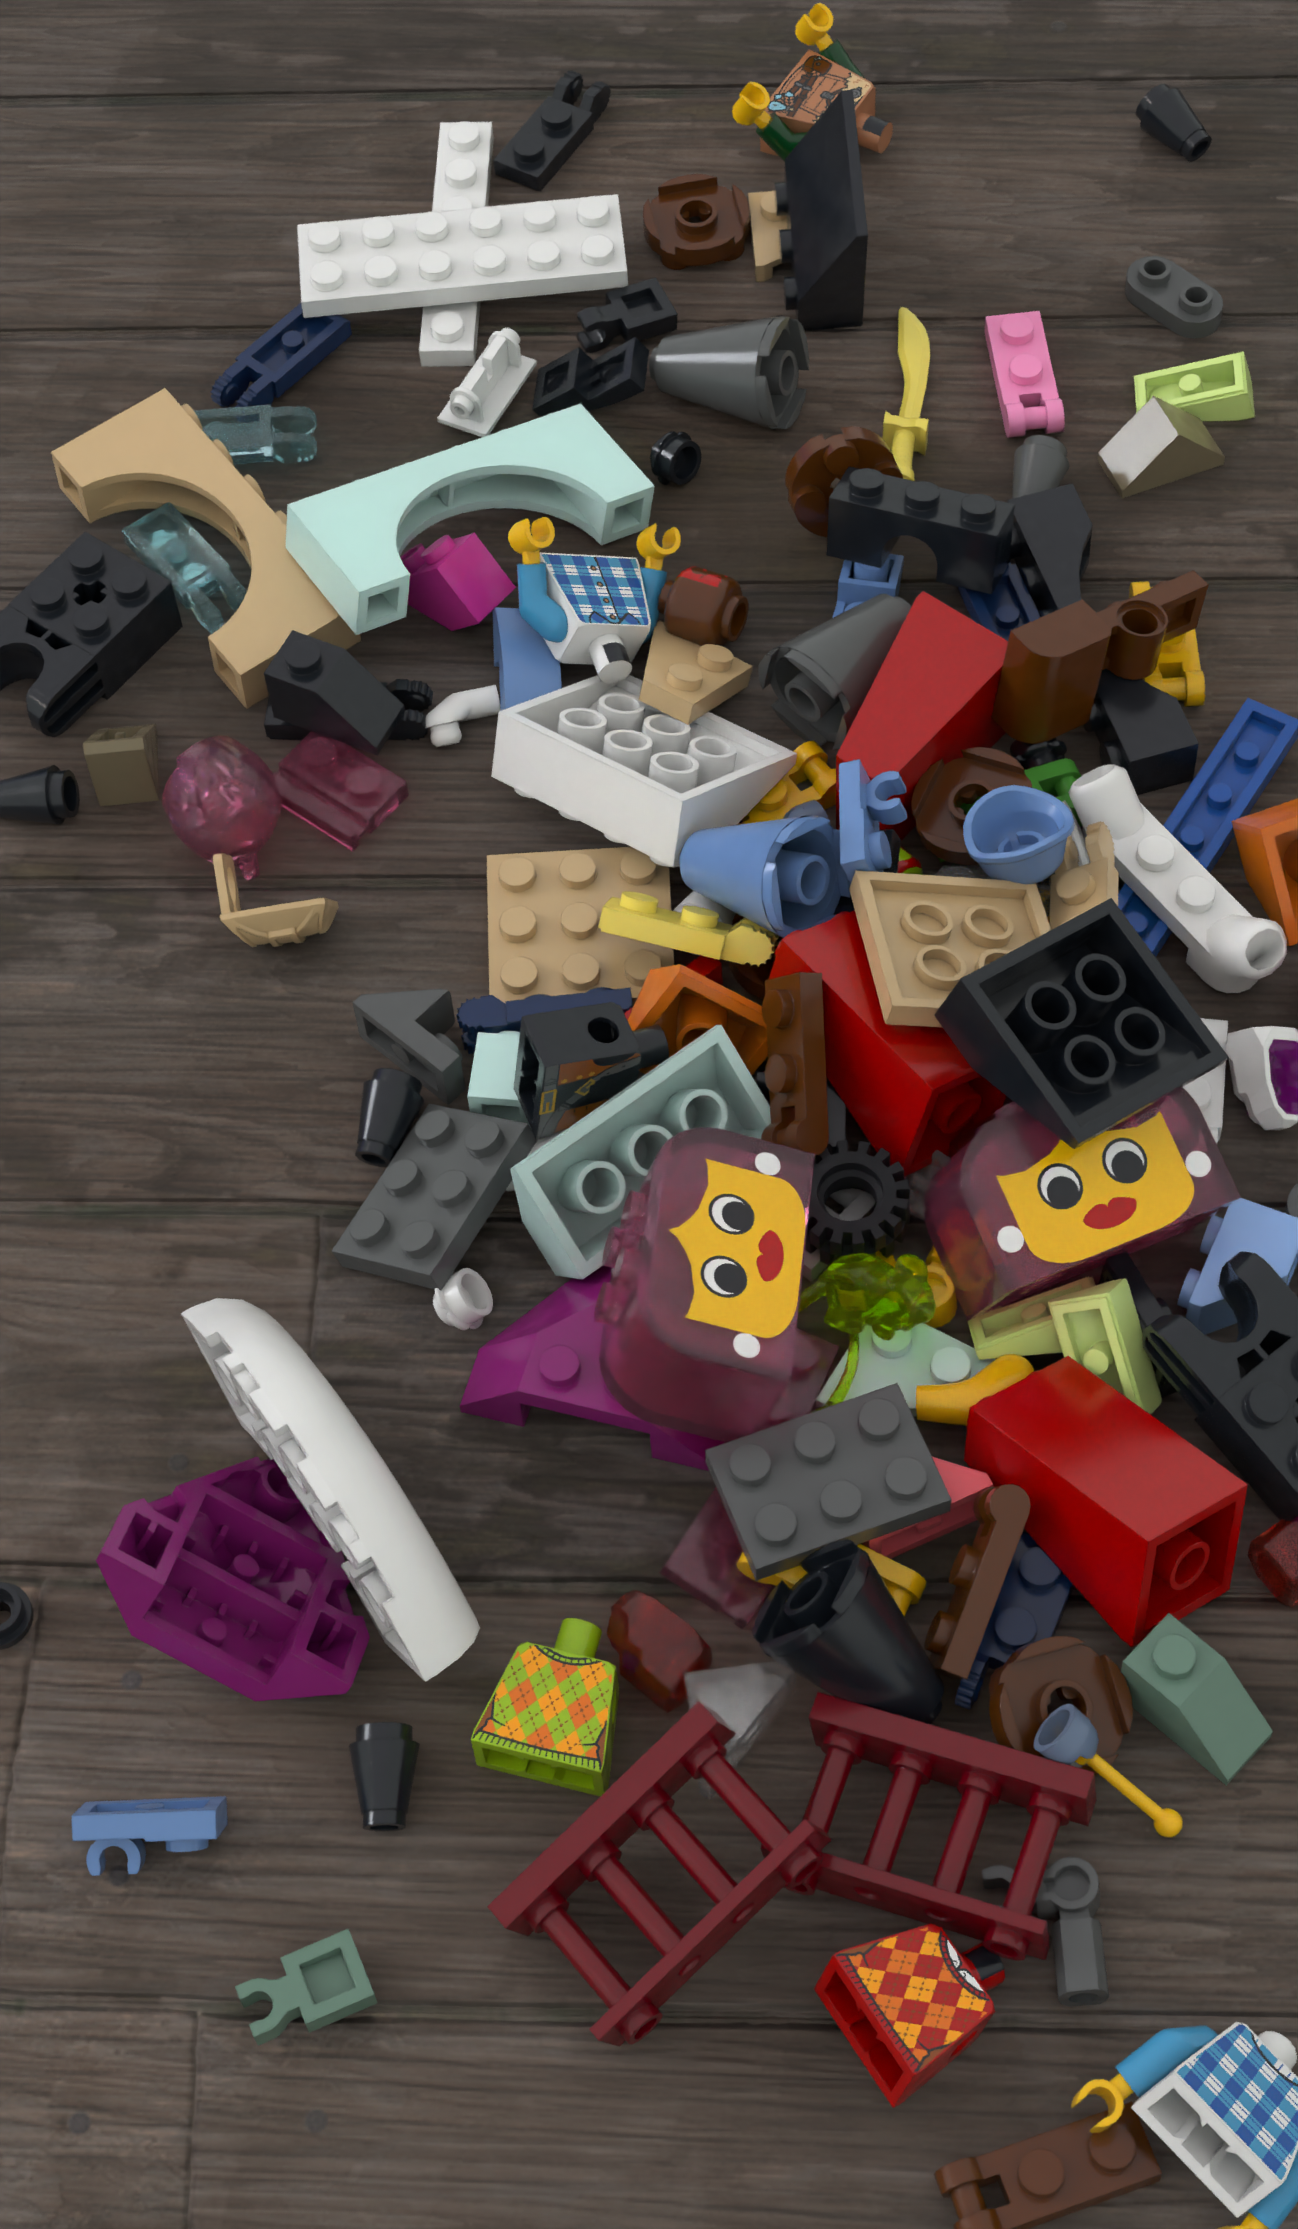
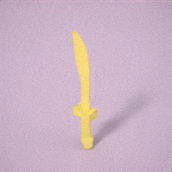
[882,307,930,481]

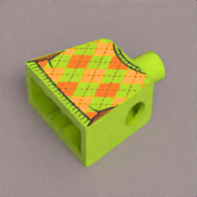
[471,1618,619,1796]

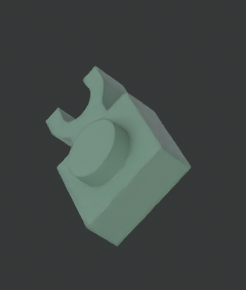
[235,1928,378,2046]

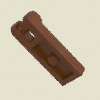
[761,972,829,1161]
[924,1484,1031,1679]
[934,2101,1162,2229]

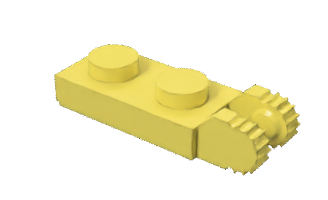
[598,891,779,967]

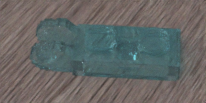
[194,404,317,464]
[121,502,247,634]

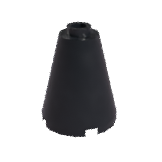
[752,1539,944,1724]

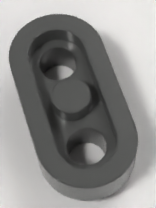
[1125,256,1223,338]

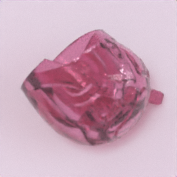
[163,735,282,881]

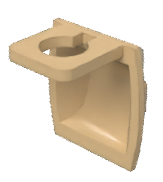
[213,853,339,947]

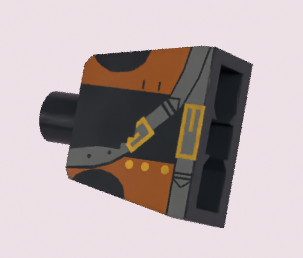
[513,1002,669,1139]

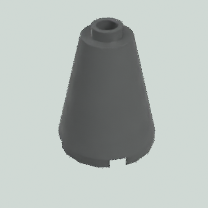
[649,315,809,429]
[758,594,912,750]

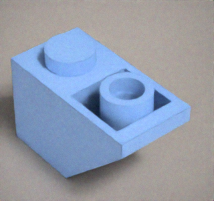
[1177,1195,1298,1335]

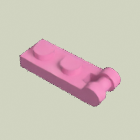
[984,311,1065,438]

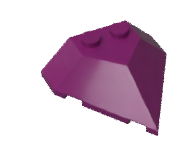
[460,1222,734,1471]
[96,1456,370,1701]

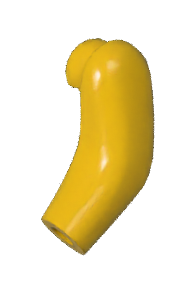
[916,1354,1034,1426]

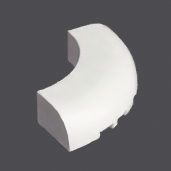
[181,1298,480,1682]

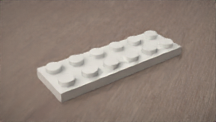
[297,194,628,318]

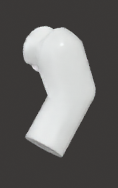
[425,685,500,747]

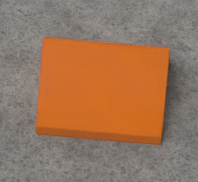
[627,964,768,1075]

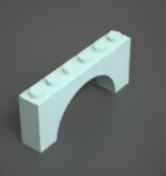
[285,403,655,635]

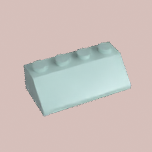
[510,1025,771,1280]

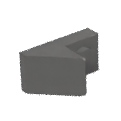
[352,989,466,1105]

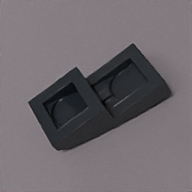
[532,337,649,416]

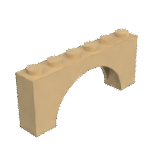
[51,388,361,709]

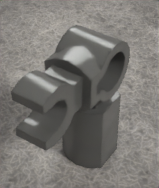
[982,1856,1109,2007]

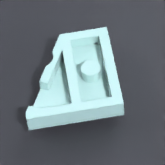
[816,1301,995,1416]

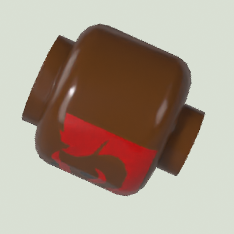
[658,566,749,646]

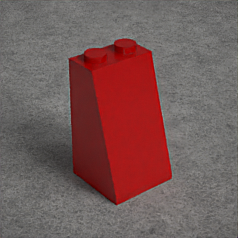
[836,591,1008,841]
[768,910,1006,1177]
[964,1356,1248,1648]

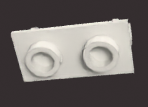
[437,328,537,437]

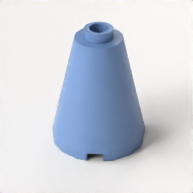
[679,815,851,938]

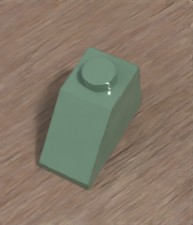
[1121,1613,1273,1786]

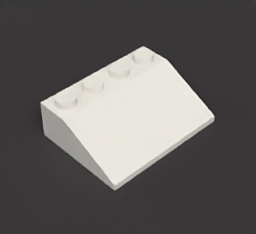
[491,675,797,868]

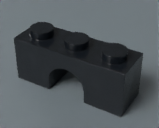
[827,466,1015,594]

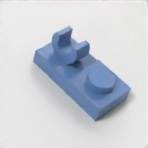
[839,759,907,883]
[71,1796,228,1876]

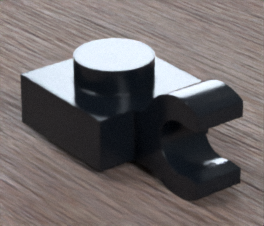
[577,277,678,353]

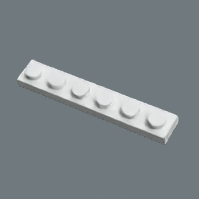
[419,121,494,367]

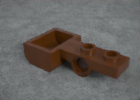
[991,570,1209,744]

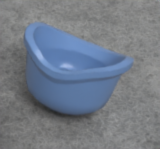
[963,785,1075,884]

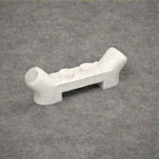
[1069,764,1287,993]

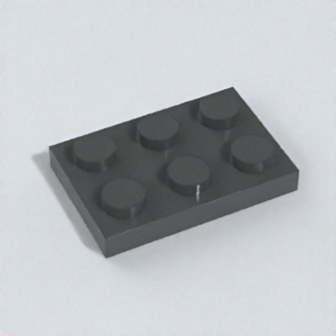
[331,1103,538,1291]
[705,1383,951,1581]

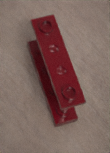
[761,1692,1096,1961]
[487,1701,832,2047]

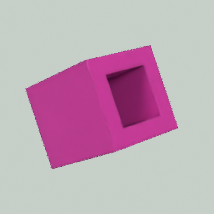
[400,533,516,631]

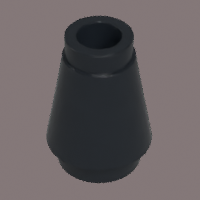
[1136,84,1212,162]
[0,765,80,825]
[355,1068,424,1167]
[349,1722,420,1831]

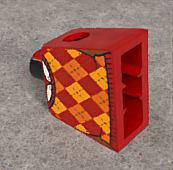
[814,1924,1005,2108]

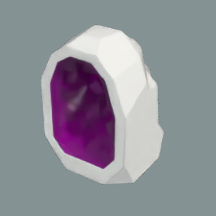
[1226,1026,1298,1130]

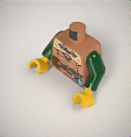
[732,3,893,162]

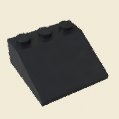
[774,90,868,331]
[934,898,1229,1149]

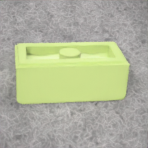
[1048,1279,1162,1415]

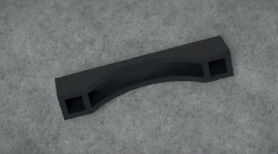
[1007,483,1199,795]

